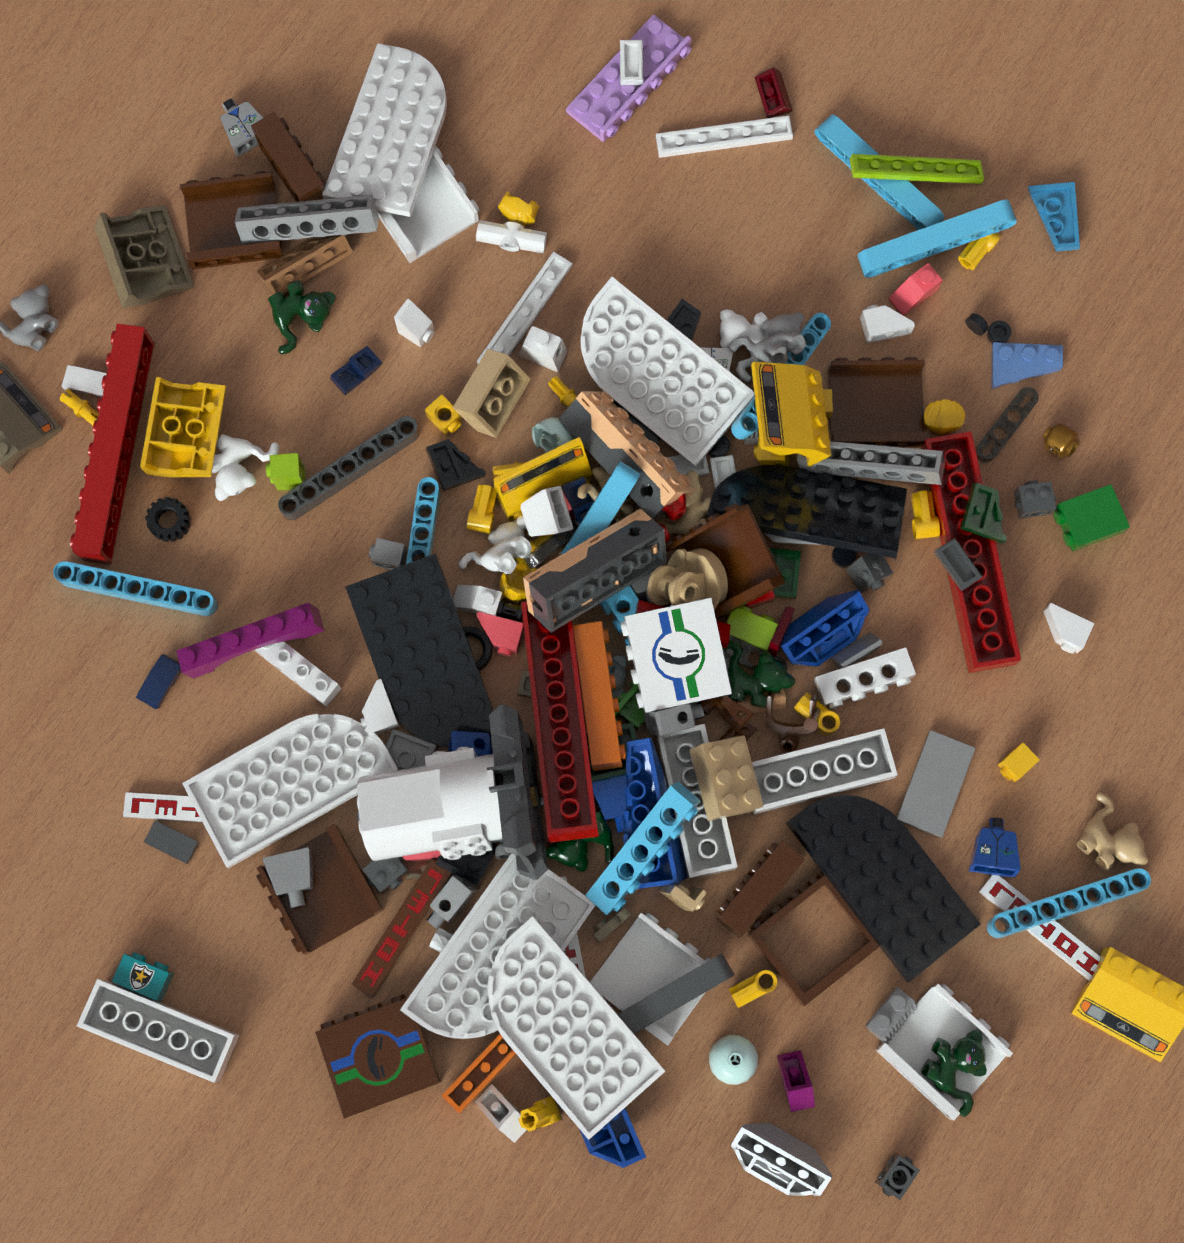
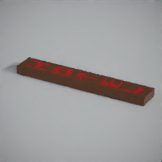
[352,859,452,998]

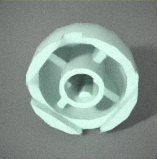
[532,417,576,455]
[709,1034,758,1085]

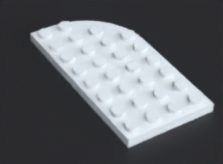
[322,43,447,217]
[581,277,755,467]
[182,714,399,869]
[400,854,595,1039]
[488,916,666,1140]

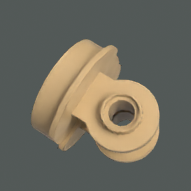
[647,548,728,610]

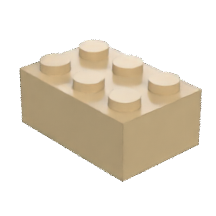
[453,349,531,438]
[689,735,764,821]

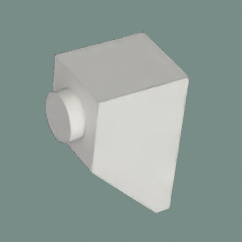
[394,299,434,347]
[860,305,915,344]
[453,585,503,616]
[1043,603,1095,653]
[360,679,400,735]
[475,1084,527,1143]

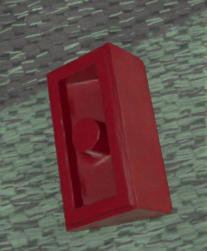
[754,67,793,118]

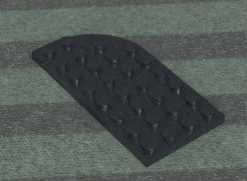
[706,464,907,559]
[345,554,494,747]
[786,795,981,983]

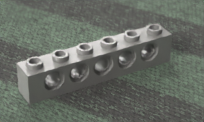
[235,194,379,244]
[797,441,945,485]

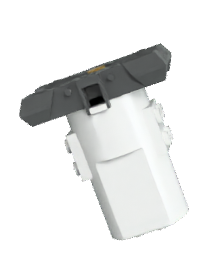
[357,704,548,880]

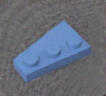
[991,342,1063,389]

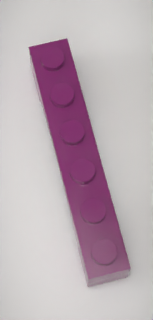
[176,602,324,679]

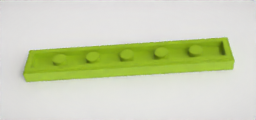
[849,154,984,184]

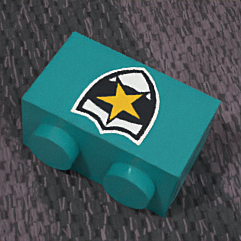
[111,952,174,1001]

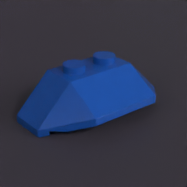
[780,590,869,666]
[579,1108,646,1168]

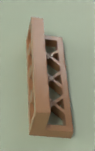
[257,235,353,295]

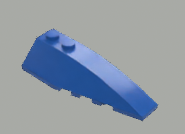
[623,737,688,889]

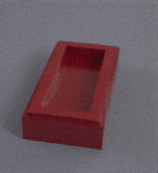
[768,606,795,658]

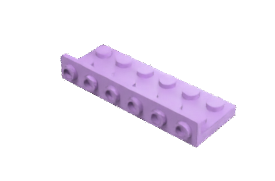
[566,14,692,142]

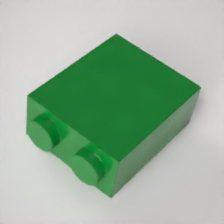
[1054,484,1130,552]

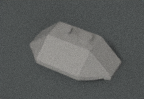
[731,1123,832,1196]

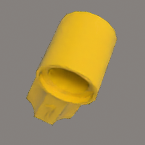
[958,233,1001,270]
[466,485,497,534]
[911,491,940,539]
[793,692,840,736]
[728,969,777,1008]
[518,1096,562,1132]

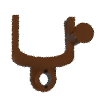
[766,692,821,754]
[697,695,757,741]

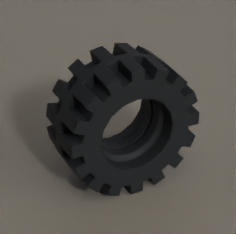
[145,497,191,542]

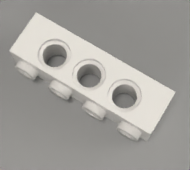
[254,641,342,707]
[813,647,916,709]

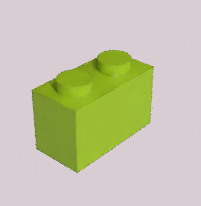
[266,453,305,491]
[727,606,778,653]

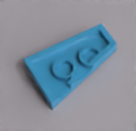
[1028,182,1080,252]

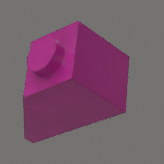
[777,1050,815,1112]

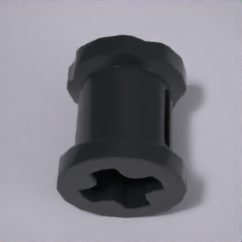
[497,598,523,622]

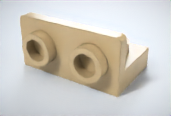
[659,884,707,912]

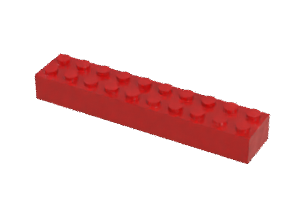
[70,323,155,565]
[921,431,1021,673]
[521,602,599,843]

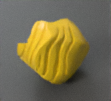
[498,191,540,227]
[924,399,965,436]
[499,563,537,603]

